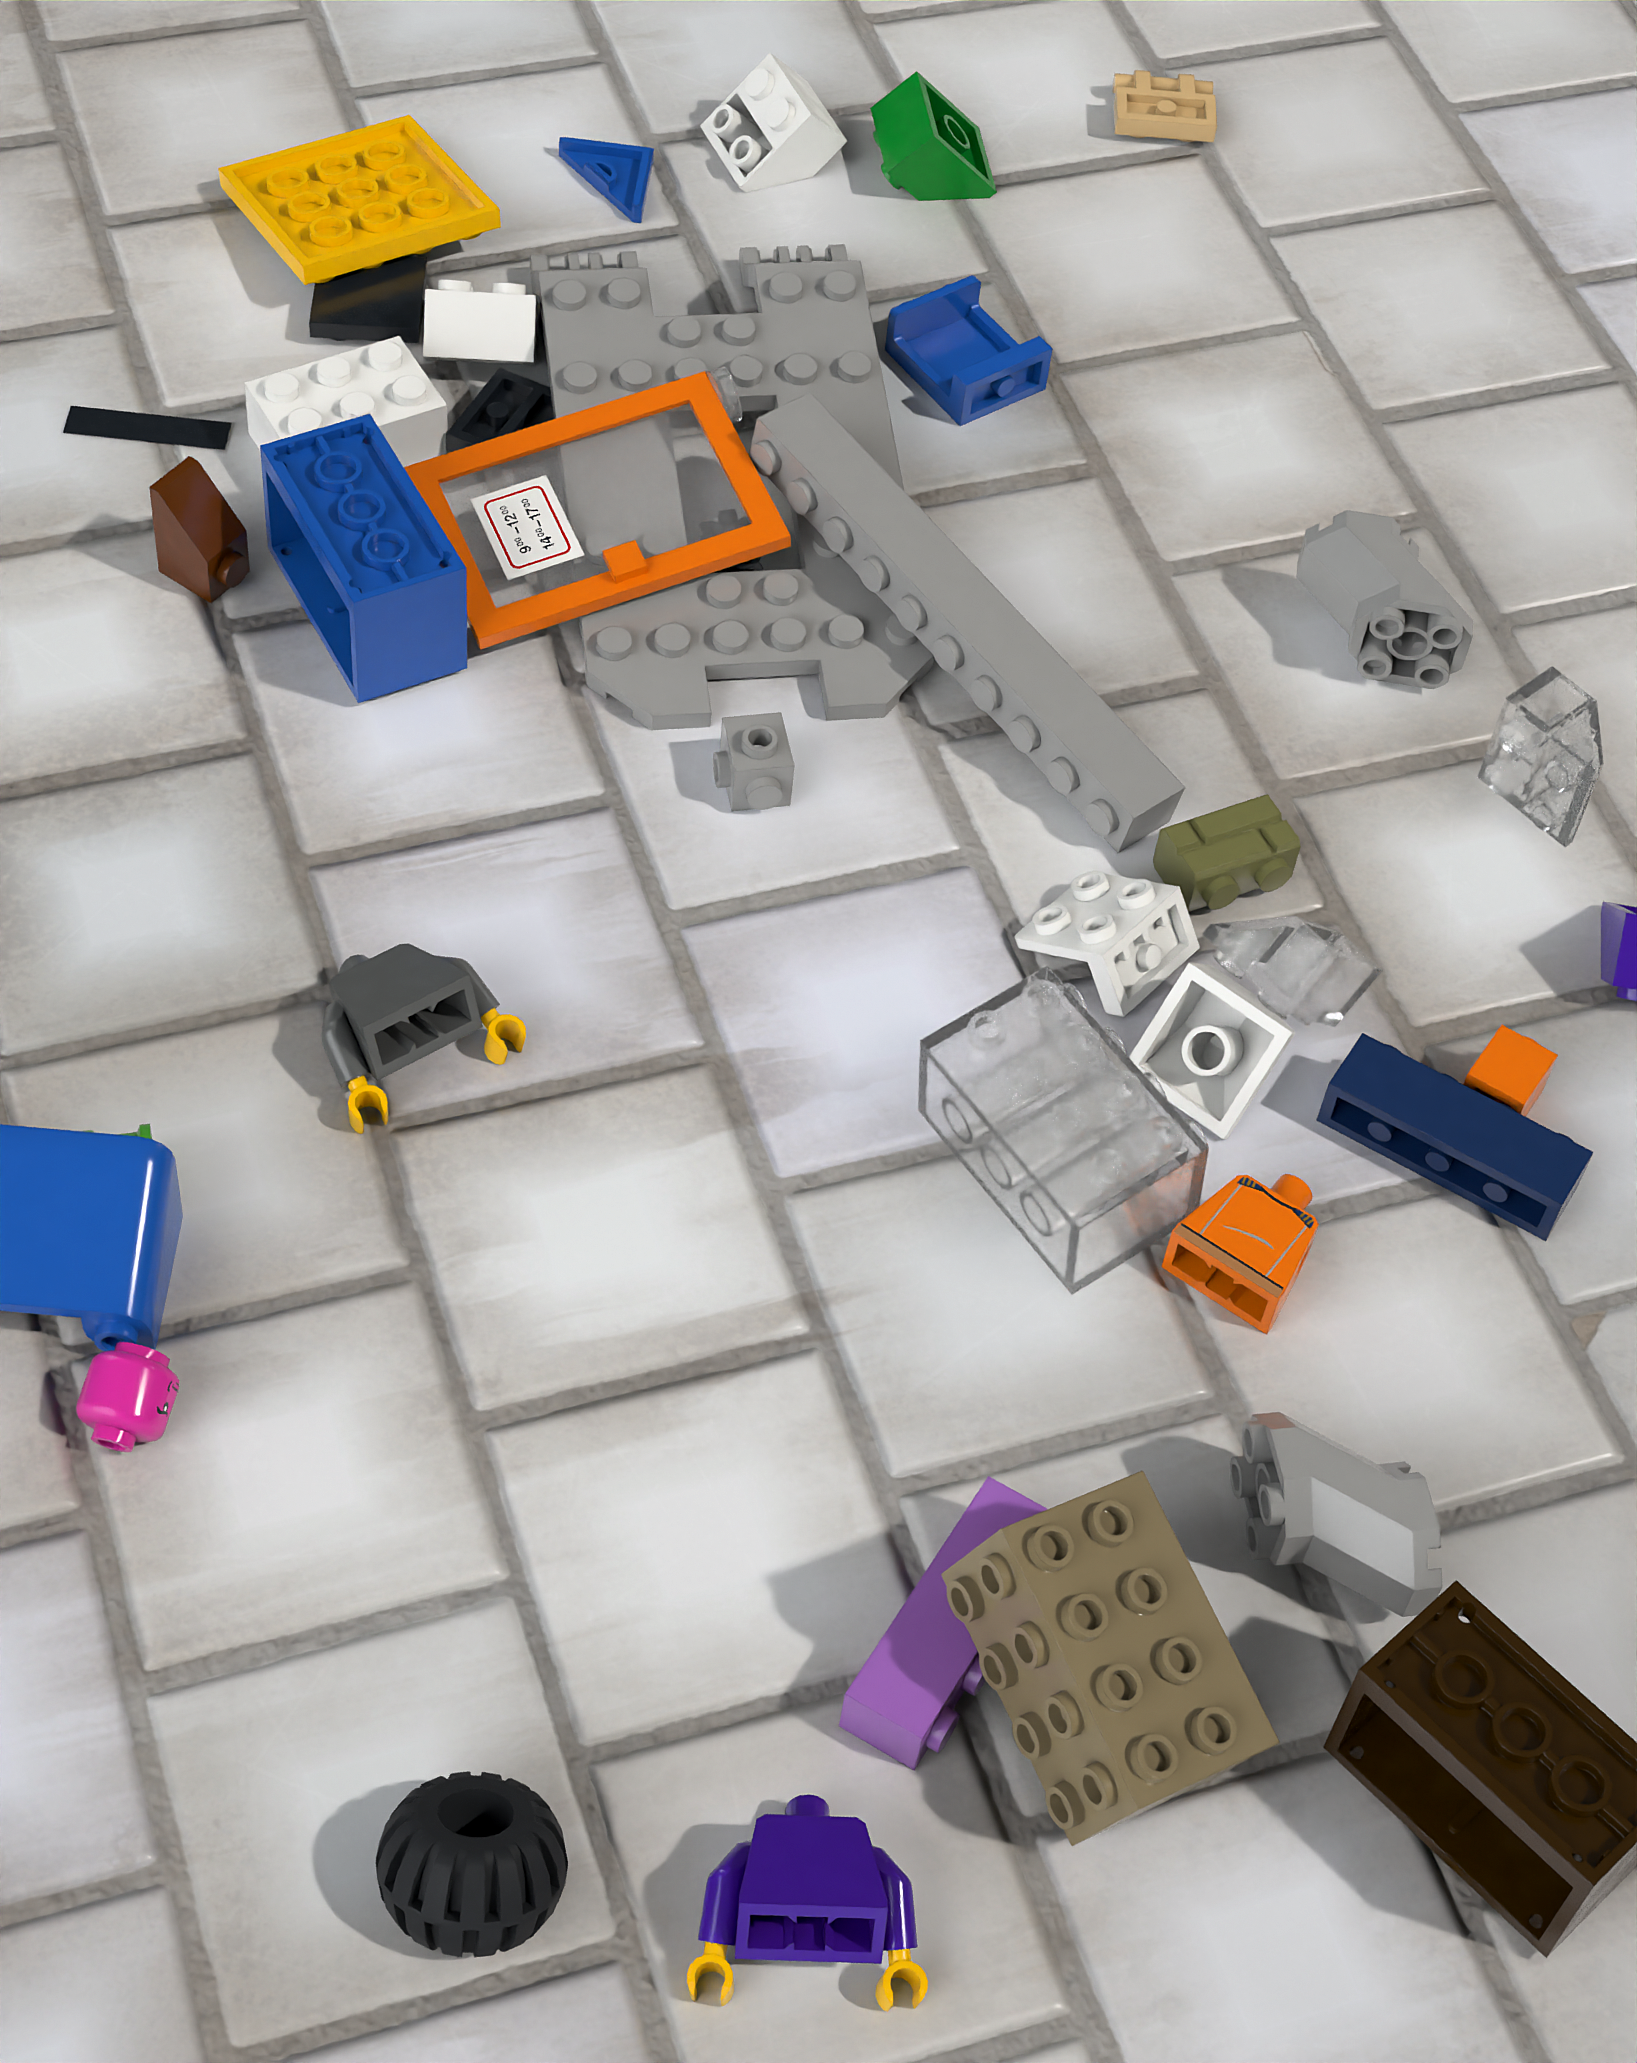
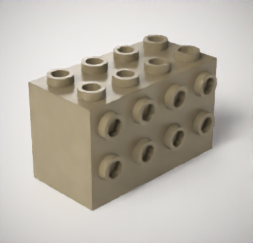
[941,1470,1280,1846]

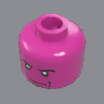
[76,1342,179,1452]

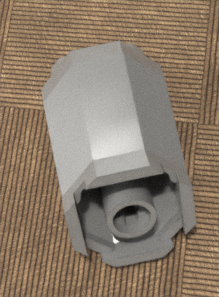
[1296,510,1473,689]
[1230,1412,1442,1617]

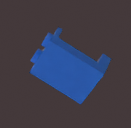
[885,275,1053,426]

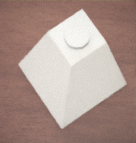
[1122,962,1296,1139]

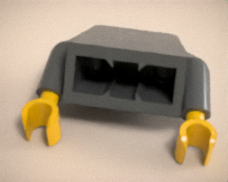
[321,943,526,1134]

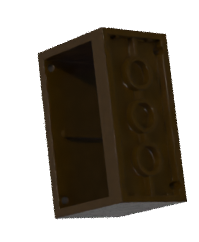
[1323,1580,1637,1958]

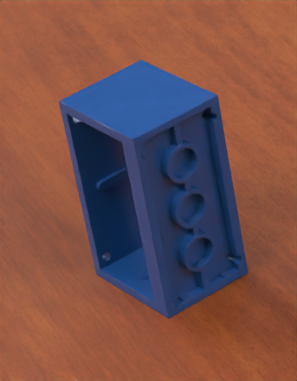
[260,414,467,703]

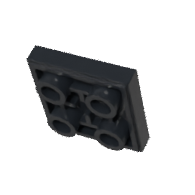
[309,256,427,343]

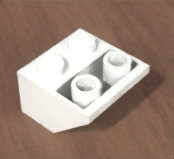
[700,53,847,192]
[423,280,539,366]

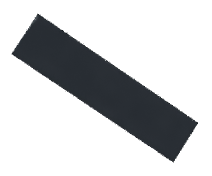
[63,406,232,450]

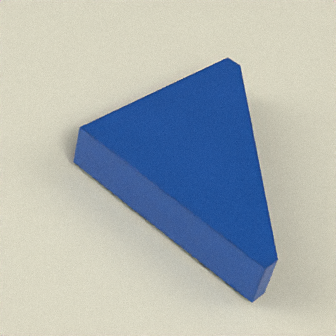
[559,137,654,223]

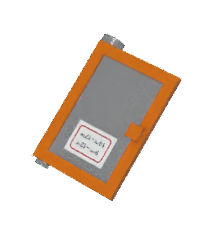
[404,366,791,650]

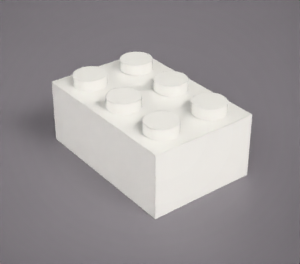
[245,336,448,467]

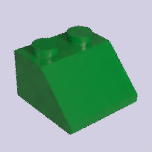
[870,71,997,201]

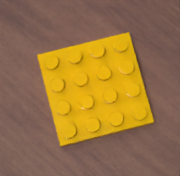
[218,115,501,285]

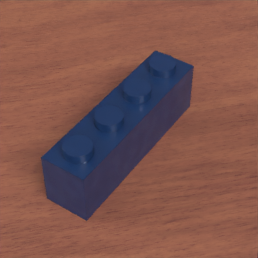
[1316,1033,1593,1241]

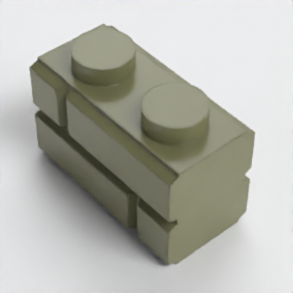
[1153,794,1301,912]

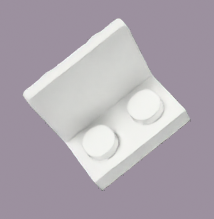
[1014,871,1200,1017]

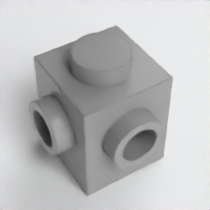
[713,712,795,811]

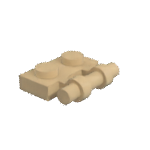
[1112,70,1217,142]

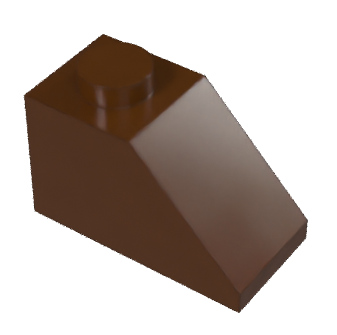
[149,456,250,603]

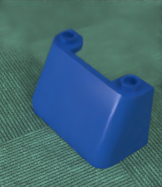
[0,1124,183,1351]

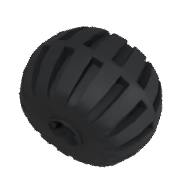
[375,1771,568,1958]

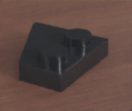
[446,368,554,469]

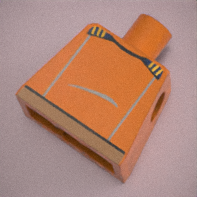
[1161,1174,1319,1335]

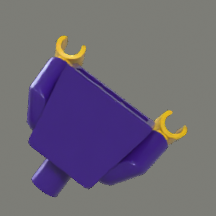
[687,1794,928,2012]

